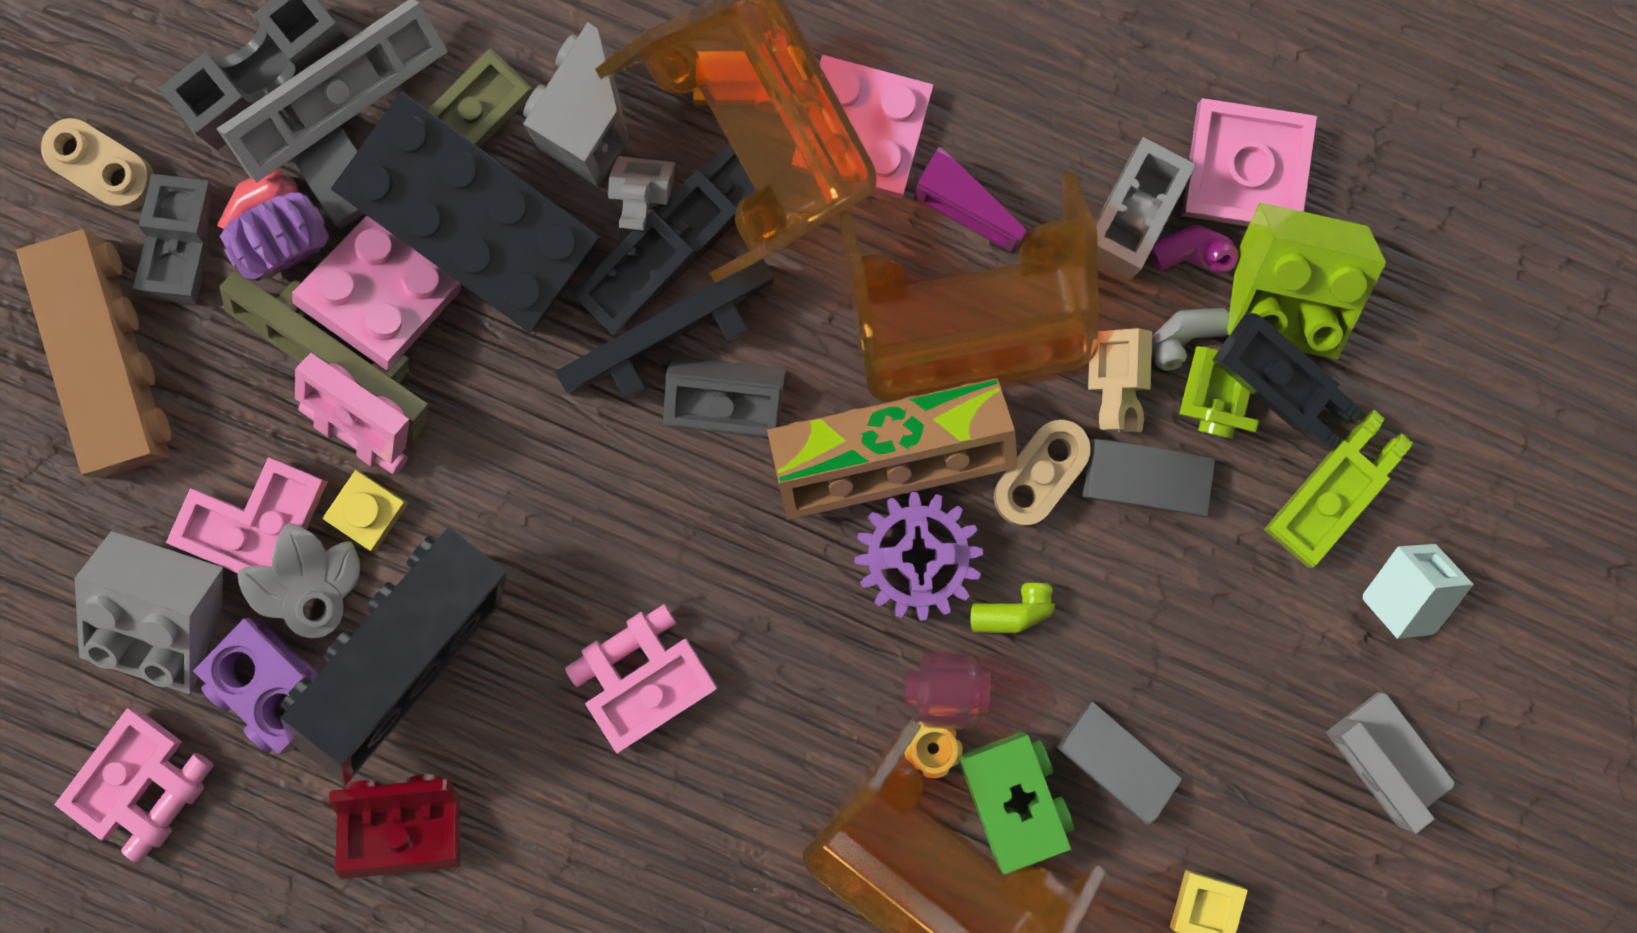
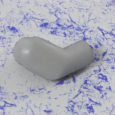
[1152,308,1229,371]

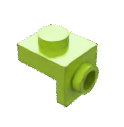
[1179,346,1259,439]

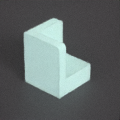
[1363,544,1474,639]

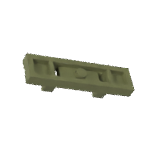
[219,271,428,442]

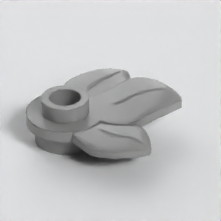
[238,523,360,638]

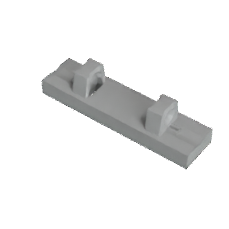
[217,0,448,183]

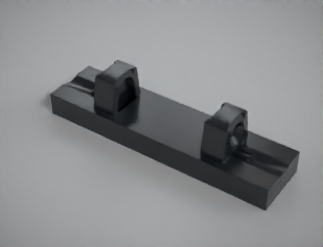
[555,257,774,400]

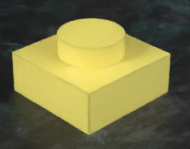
[322,470,409,552]
[1170,870,1248,933]

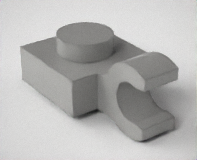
[608,156,675,230]

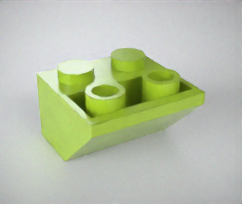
[1227,202,1386,360]

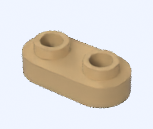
[41,118,154,210]
[994,420,1090,526]

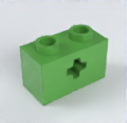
[958,731,1075,875]

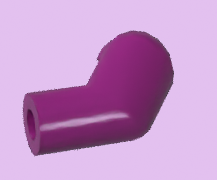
[1149,225,1239,274]

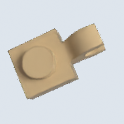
[1088,328,1152,433]

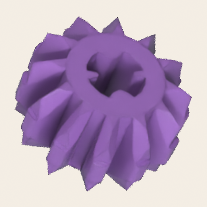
[220,192,329,281]

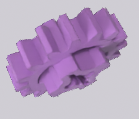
[854,492,983,621]

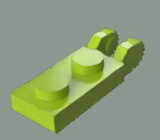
[1264,410,1413,568]

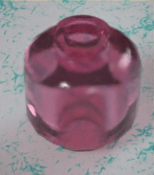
[906,651,991,730]

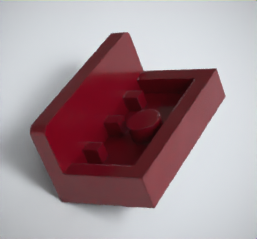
[329,774,460,879]

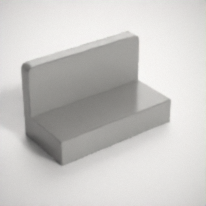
[1325,692,1454,834]

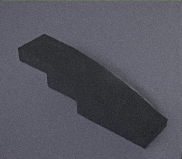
[572,129,786,335]

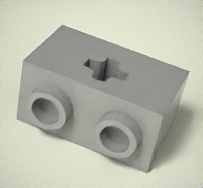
[1079,137,1196,281]

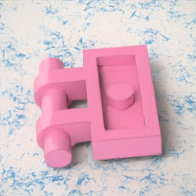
[295,353,409,475]
[565,604,718,754]
[54,707,214,863]

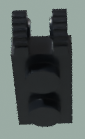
[1212,313,1363,452]

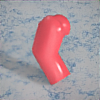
[217,170,299,230]

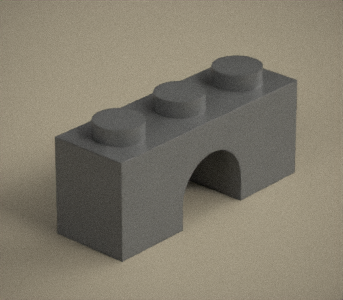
[158,0,349,151]

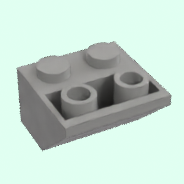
[523,22,629,188]
[74,531,223,694]

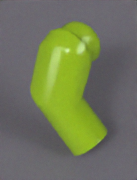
[971,583,1056,633]

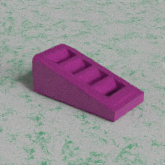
[914,147,1027,252]

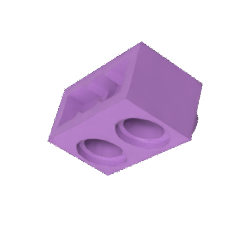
[193,618,318,755]

